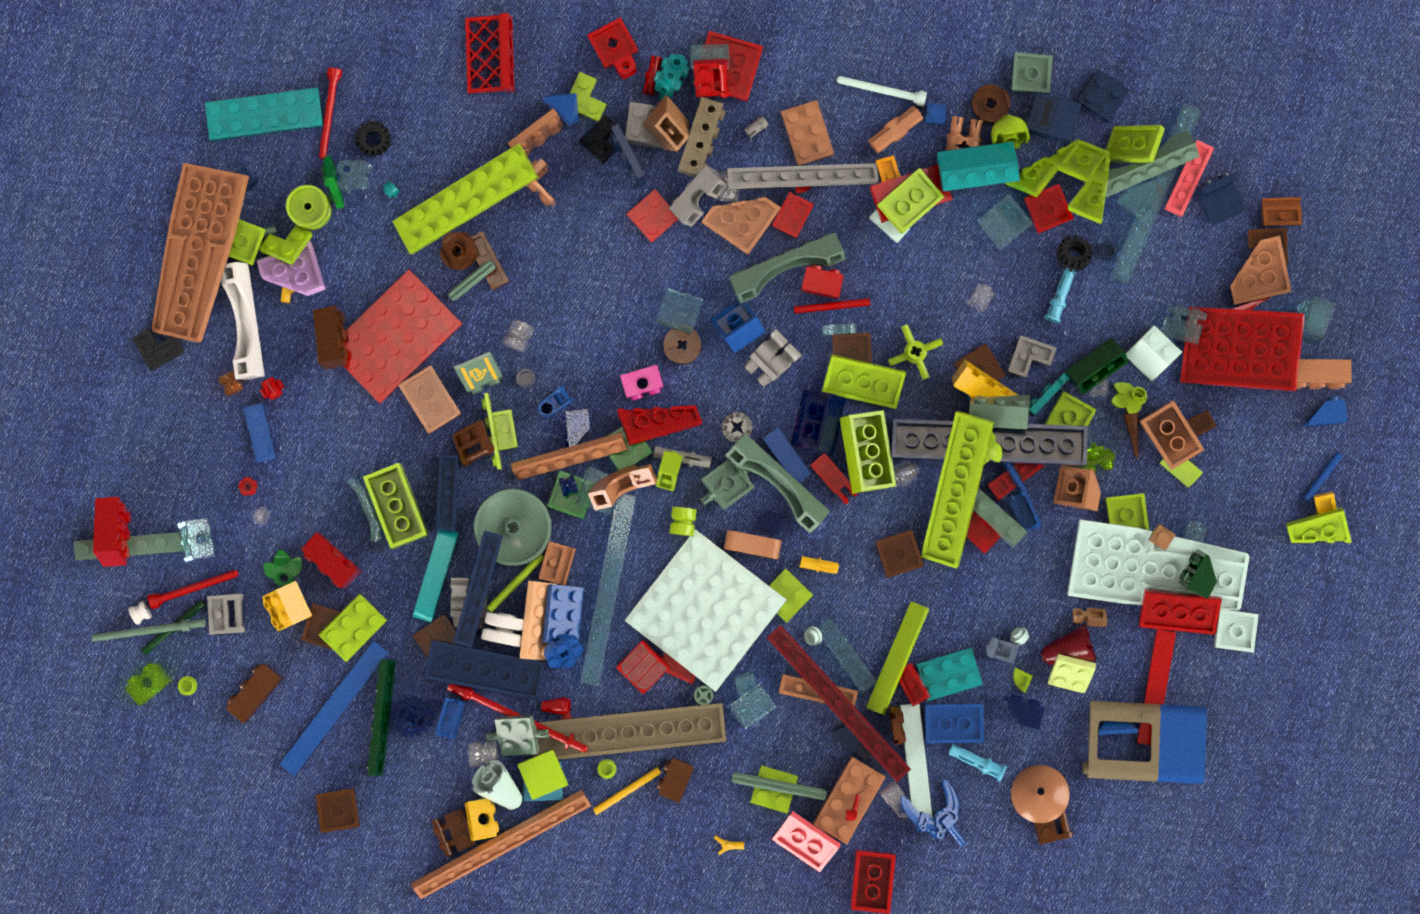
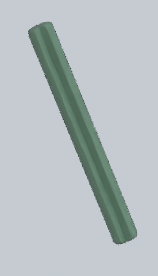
[732,772,827,800]

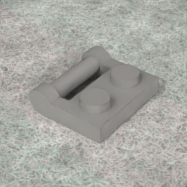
[207,594,245,635]

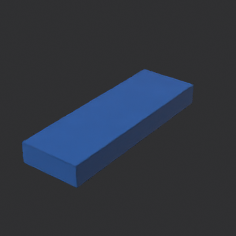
[762,427,811,482]

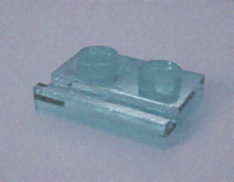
[729,684,777,730]

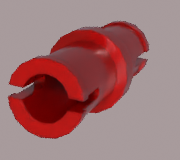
[642,55,663,96]

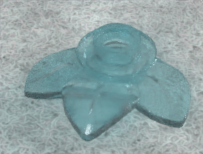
[337,159,373,194]

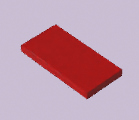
[869,164,953,223]
[1138,589,1222,635]

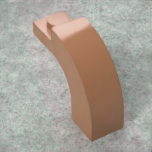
[588,464,657,510]

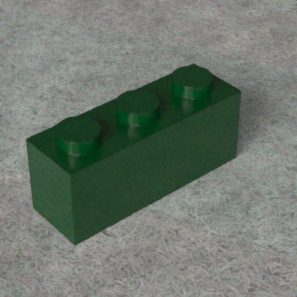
[1065,338,1129,395]

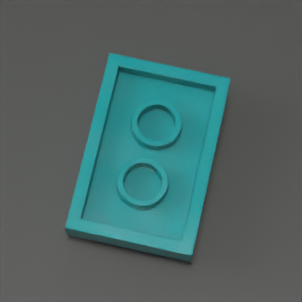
[916,648,983,701]

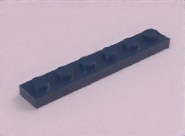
[453,530,504,648]

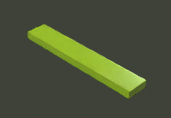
[866,601,929,716]

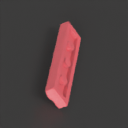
[1164,140,1214,217]

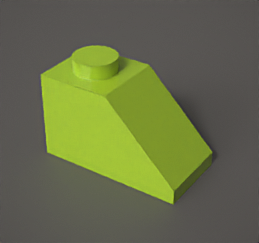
[655,451,683,492]

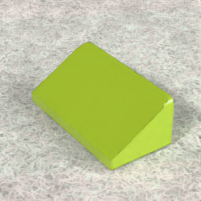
[1159,459,1203,488]

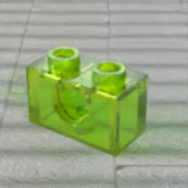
[125,663,173,706]

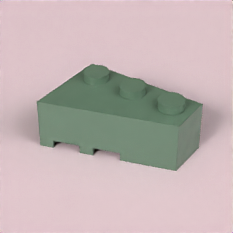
[969,395,1030,429]

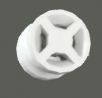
[128,601,152,625]

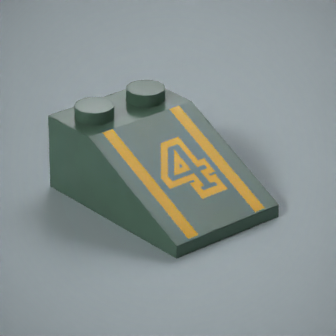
[454,352,503,395]

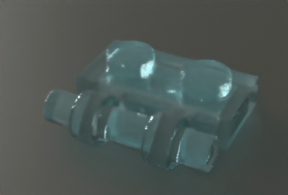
[1161,304,1207,345]

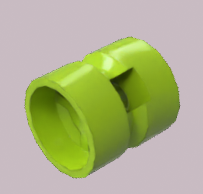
[669,507,697,536]

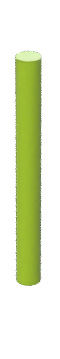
[486,554,544,613]

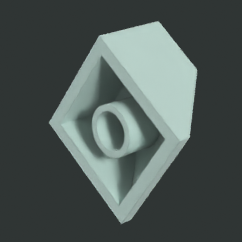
[1125,325,1182,381]

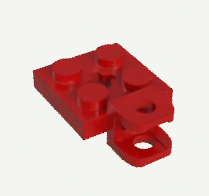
[587,17,639,80]

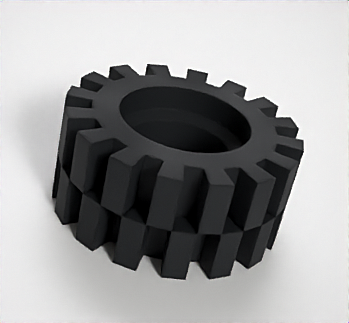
[355,120,391,157]
[1056,235,1093,272]

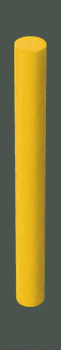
[593,767,662,815]

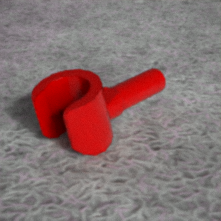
[846,794,861,821]

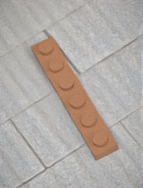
[511,433,627,480]

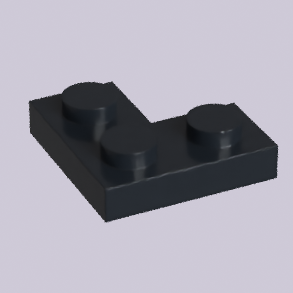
[579,115,616,164]
[132,328,186,372]

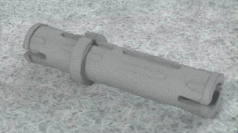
[653,446,712,469]

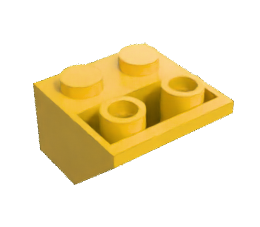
[262,581,312,631]

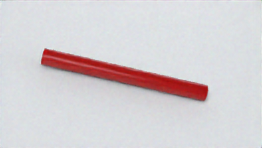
[794,298,870,314]

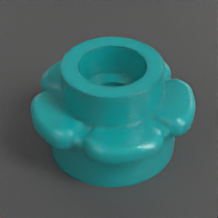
[383,181,400,198]

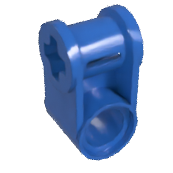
[538,385,575,419]

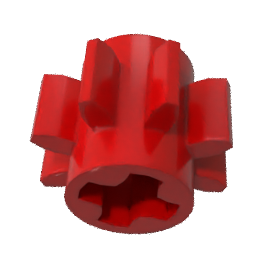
[259,377,285,401]

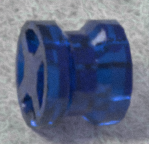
[558,474,579,497]

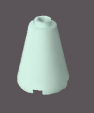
[472,760,522,810]

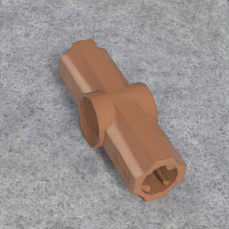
[868,106,924,154]

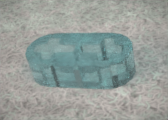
[821,323,858,336]

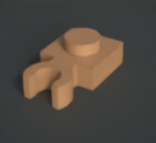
[1072,608,1107,627]

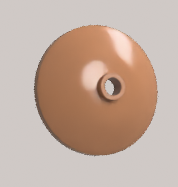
[1011,765,1070,823]

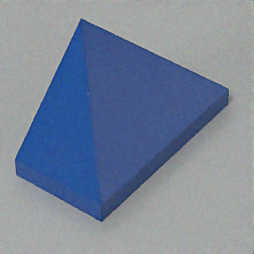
[542,93,579,126]
[1098,721,1138,735]

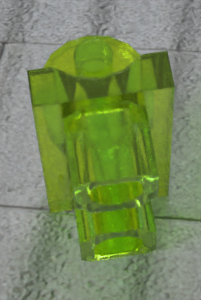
[1081,442,1116,473]

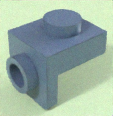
[986,637,1019,664]

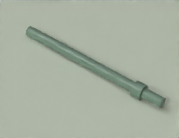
[92,619,206,642]

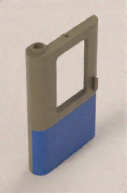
[1082,700,1207,784]

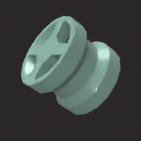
[694,685,713,705]

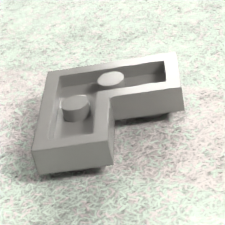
[1007,335,1056,378]

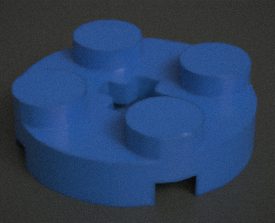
[544,634,583,668]

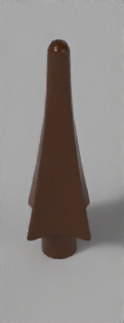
[1122,410,1139,458]

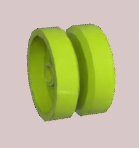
[286,185,332,231]

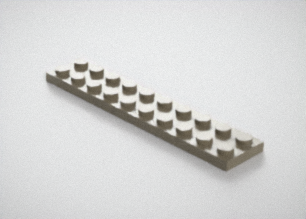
[533,703,726,759]

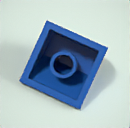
[710,300,766,354]

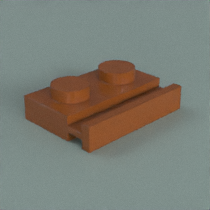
[1261,197,1302,227]

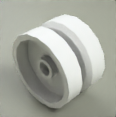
[481,612,524,647]

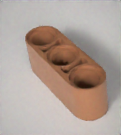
[724,530,782,559]

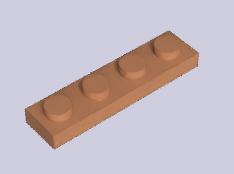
[778,674,858,706]

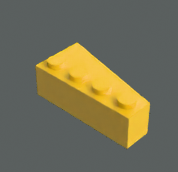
[952,359,1018,398]

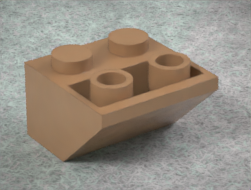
[642,95,690,152]

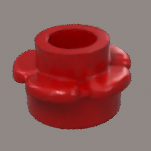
[238,477,258,496]

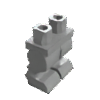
[744,329,802,387]
[450,577,488,628]

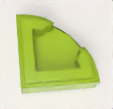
[1013,668,1033,693]

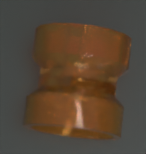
[218,371,244,397]

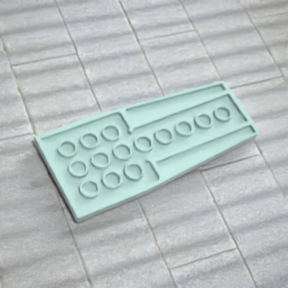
[1067,519,1249,611]

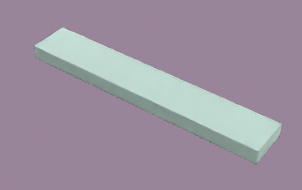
[900,704,933,818]

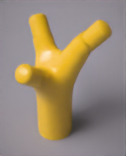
[714,836,744,855]

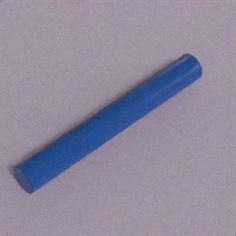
[1303,452,1343,502]

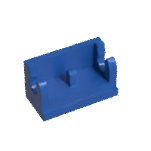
[1006,491,1041,532]
[435,697,466,739]

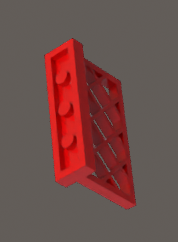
[465,13,515,94]

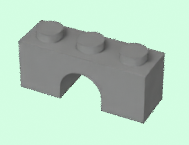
[669,166,727,227]

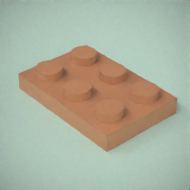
[781,100,834,166]
[508,109,563,156]
[398,365,461,434]

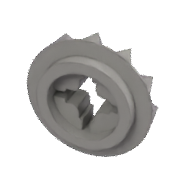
[722,412,752,443]

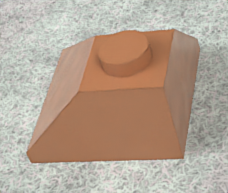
[1053,466,1101,511]

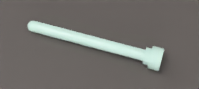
[837,76,927,107]

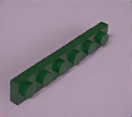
[367,659,396,776]

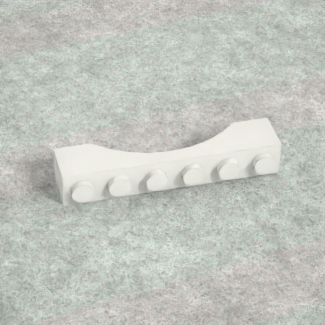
[221,262,265,380]

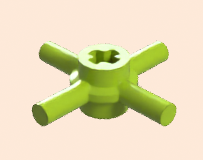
[888,324,943,380]

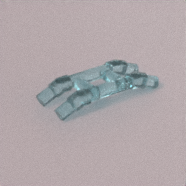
[346,477,382,542]

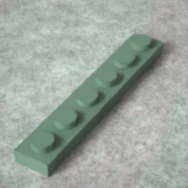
[74,531,192,560]

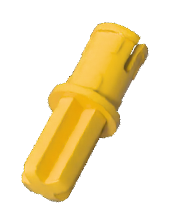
[800,556,839,574]

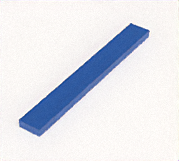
[279,641,389,776]

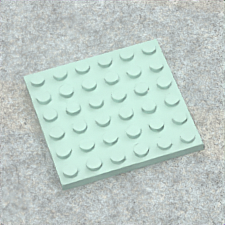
[625,529,786,692]

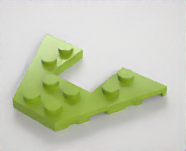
[1005,139,1111,224]

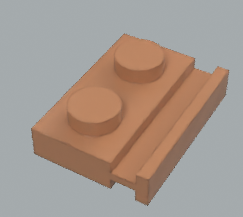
[538,541,576,586]

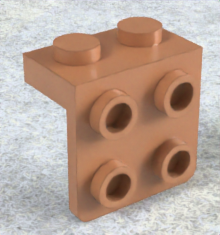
[527,159,556,207]

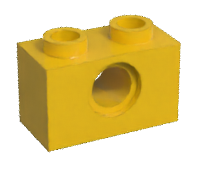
[464,799,499,842]

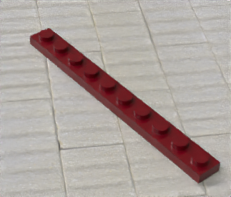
[766,625,911,782]

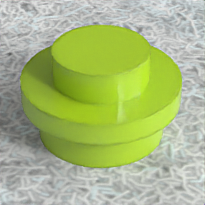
[178,676,197,695]
[597,759,617,779]

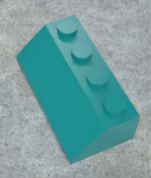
[937,142,1020,191]

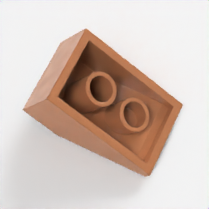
[1139,400,1204,470]

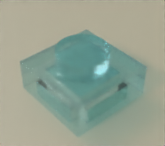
[733,671,758,697]

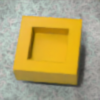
[1313,492,1337,514]

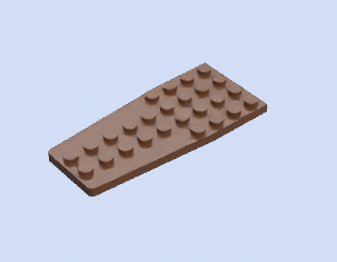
[152,163,249,343]

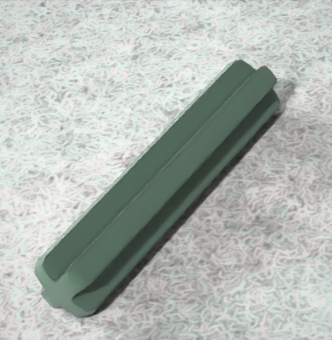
[448,260,496,301]

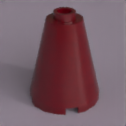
[1041,625,1096,665]

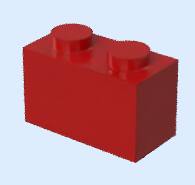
[801,265,844,299]

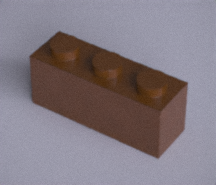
[313,305,348,370]
[225,663,284,723]

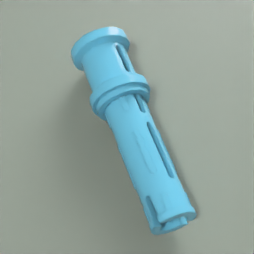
[1044,267,1076,324]
[948,744,1007,782]

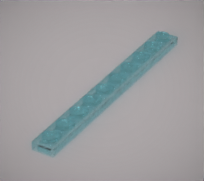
[1110,103,1202,284]
[580,494,636,686]

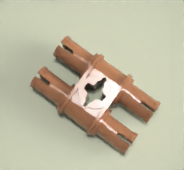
[945,116,983,151]

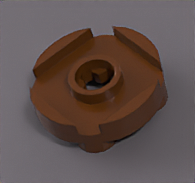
[972,84,1010,123]
[440,232,478,270]
[663,326,701,364]
[889,706,906,745]

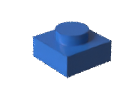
[925,103,946,125]

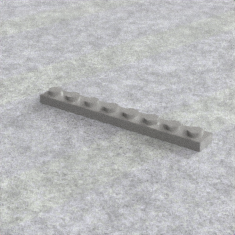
[726,163,879,189]

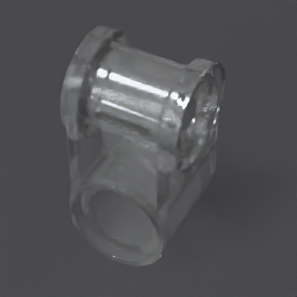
[879,781,908,818]

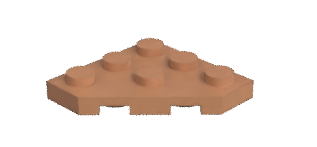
[701,197,781,255]
[1230,236,1292,305]

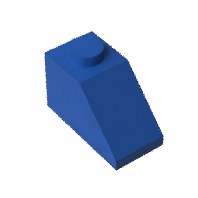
[1304,396,1348,427]

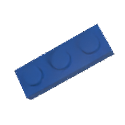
[243,403,277,463]

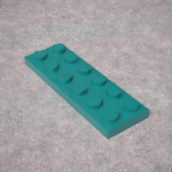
[205,88,323,141]

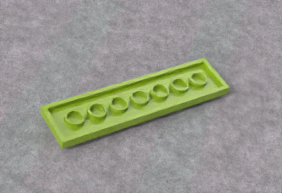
[392,144,539,255]
[921,411,994,569]

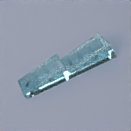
[818,618,877,694]

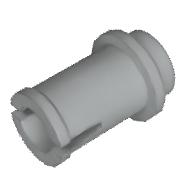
[744,116,769,139]

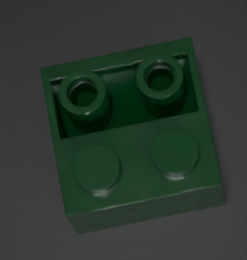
[1179,549,1217,599]

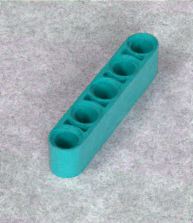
[413,531,459,622]

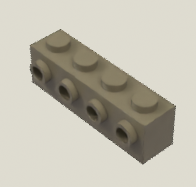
[678,97,726,177]

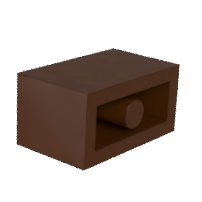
[656,757,694,803]

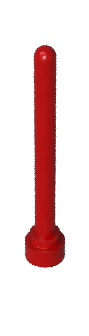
[319,68,343,159]
[147,570,239,610]

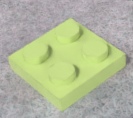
[1047,654,1096,693]

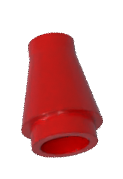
[541,697,571,716]

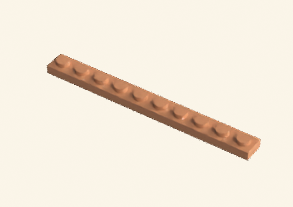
[411,790,591,899]

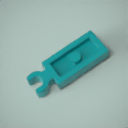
[1029,373,1070,416]

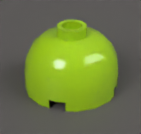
[991,115,1030,149]

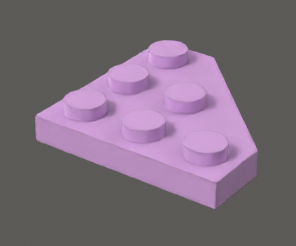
[257,241,326,296]

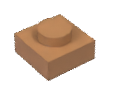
[1148,524,1176,551]

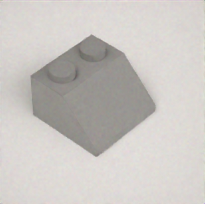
[625,102,663,149]

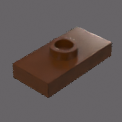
[1187,409,1217,437]

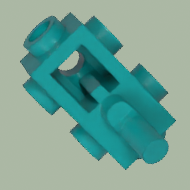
[654,54,690,100]

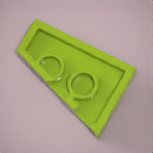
[1286,507,1352,543]

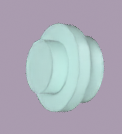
[804,626,822,645]
[1010,627,1029,645]

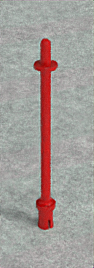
[447,683,588,753]

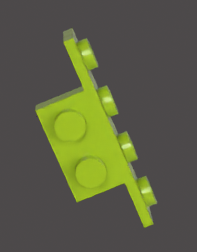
[482,393,518,470]

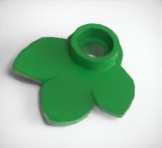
[264,550,302,587]

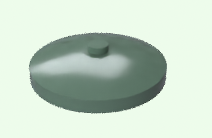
[474,488,551,566]

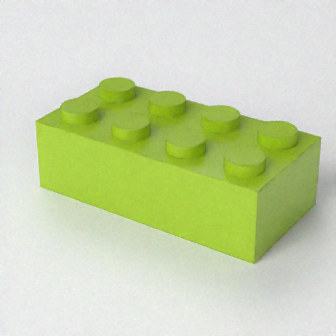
[840,410,896,494]
[363,463,429,549]

